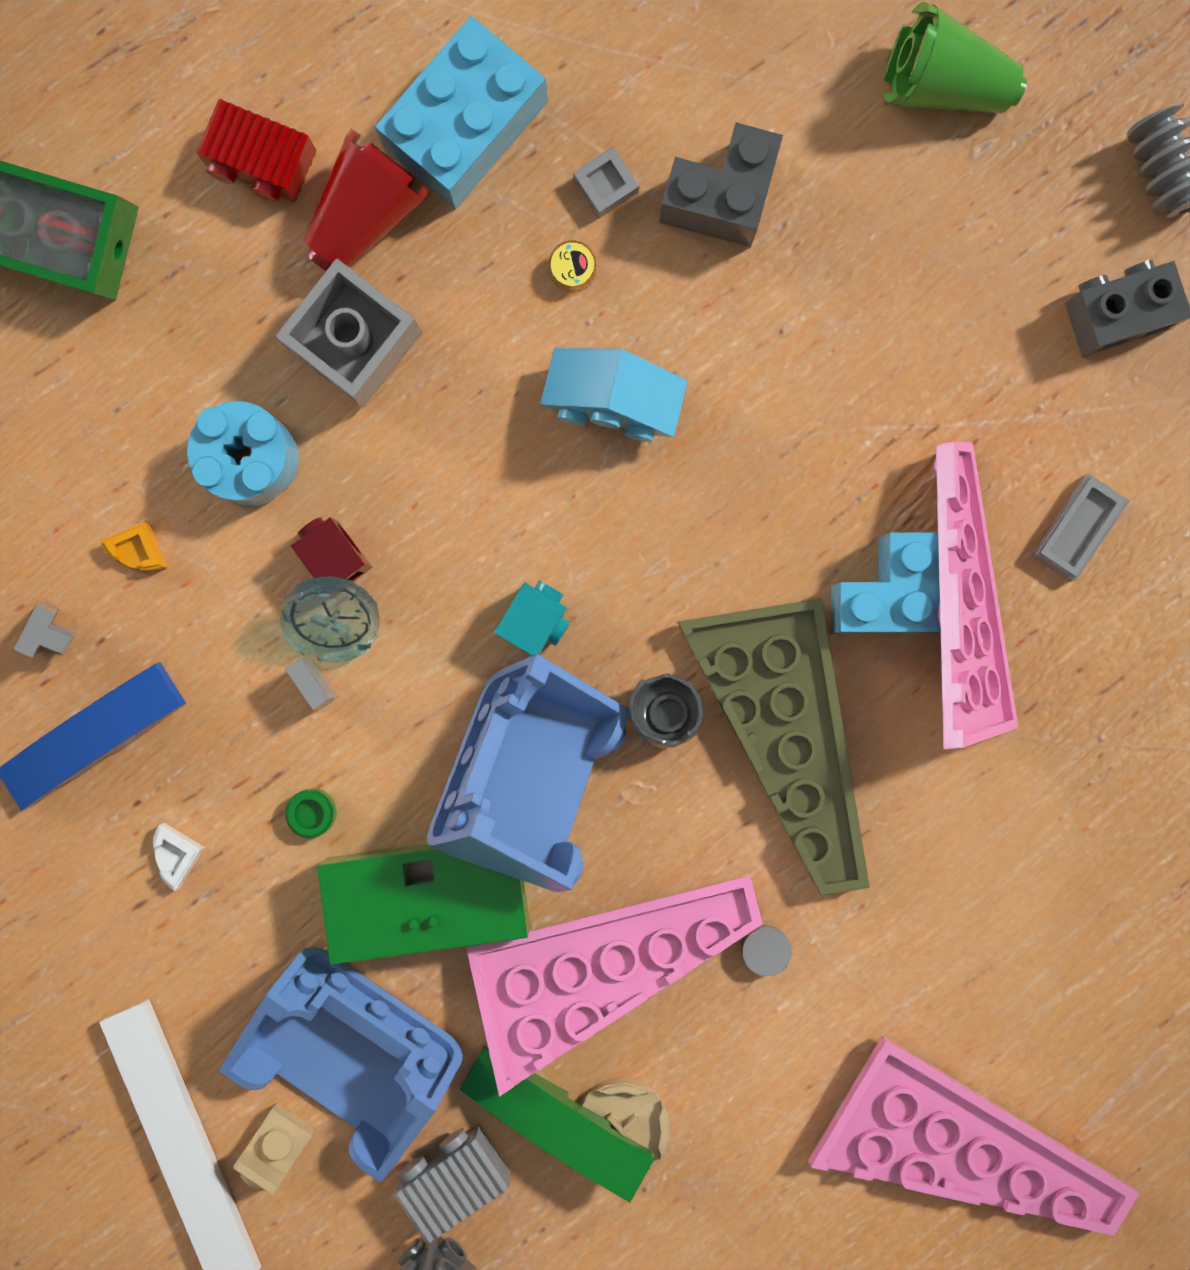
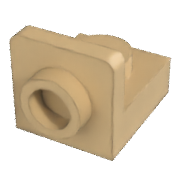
[233,1103,316,1194]

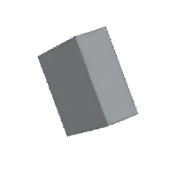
[573,147,639,218]
[285,658,338,710]

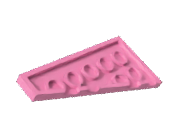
[934,441,1018,749]

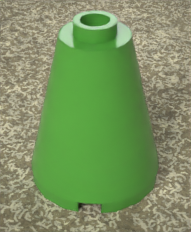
[883,2,1027,114]

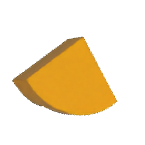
[100,522,168,571]

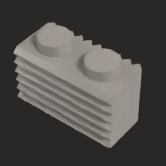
[393,1126,511,1244]

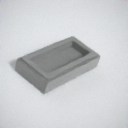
[1031,474,1129,582]

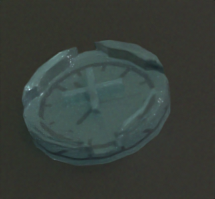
[280,576,380,663]

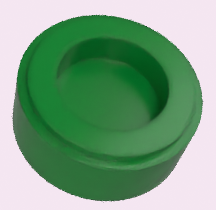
[285,788,337,838]

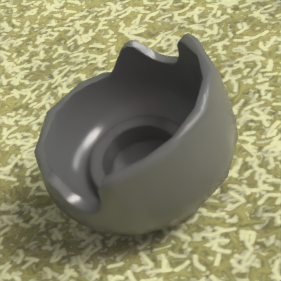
[628,673,704,748]

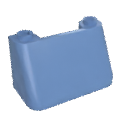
[427,654,629,892]
[218,947,463,1183]

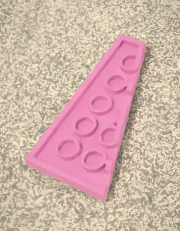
[466,876,763,1096]
[808,1036,1140,1236]

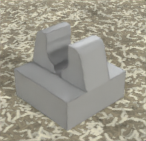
[13,601,75,658]

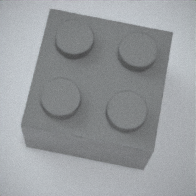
[275,258,422,408]

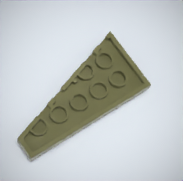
[677,598,870,895]

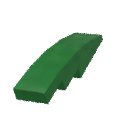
[460,1045,654,1203]

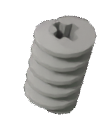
[1127,104,1190,219]

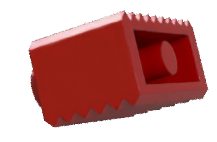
[196,99,316,203]

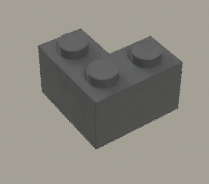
[659,122,783,247]

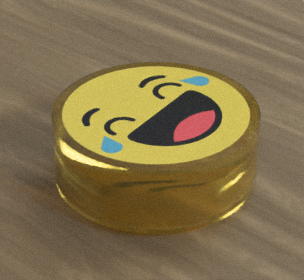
[548,240,596,293]

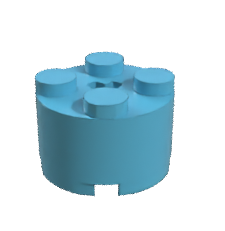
[187,401,299,507]

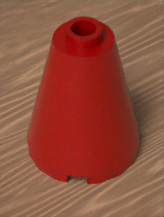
[304,128,431,271]

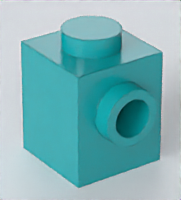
[494,580,571,655]

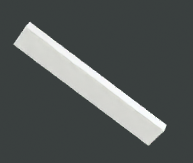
[99,999,261,1270]

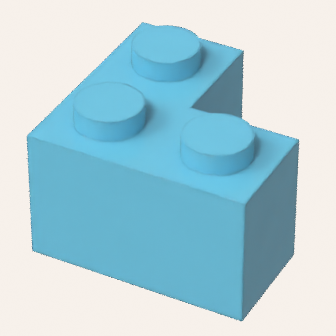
[540,348,688,443]
[831,533,940,633]

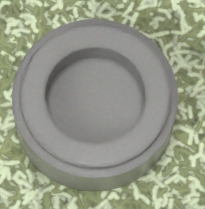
[741,924,791,976]

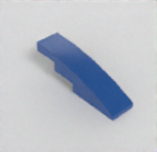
[0,662,186,811]

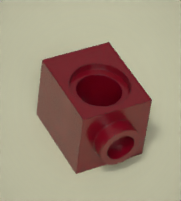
[291,517,373,596]

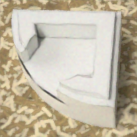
[153,823,205,891]

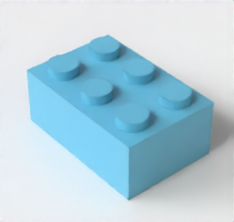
[375,16,548,209]

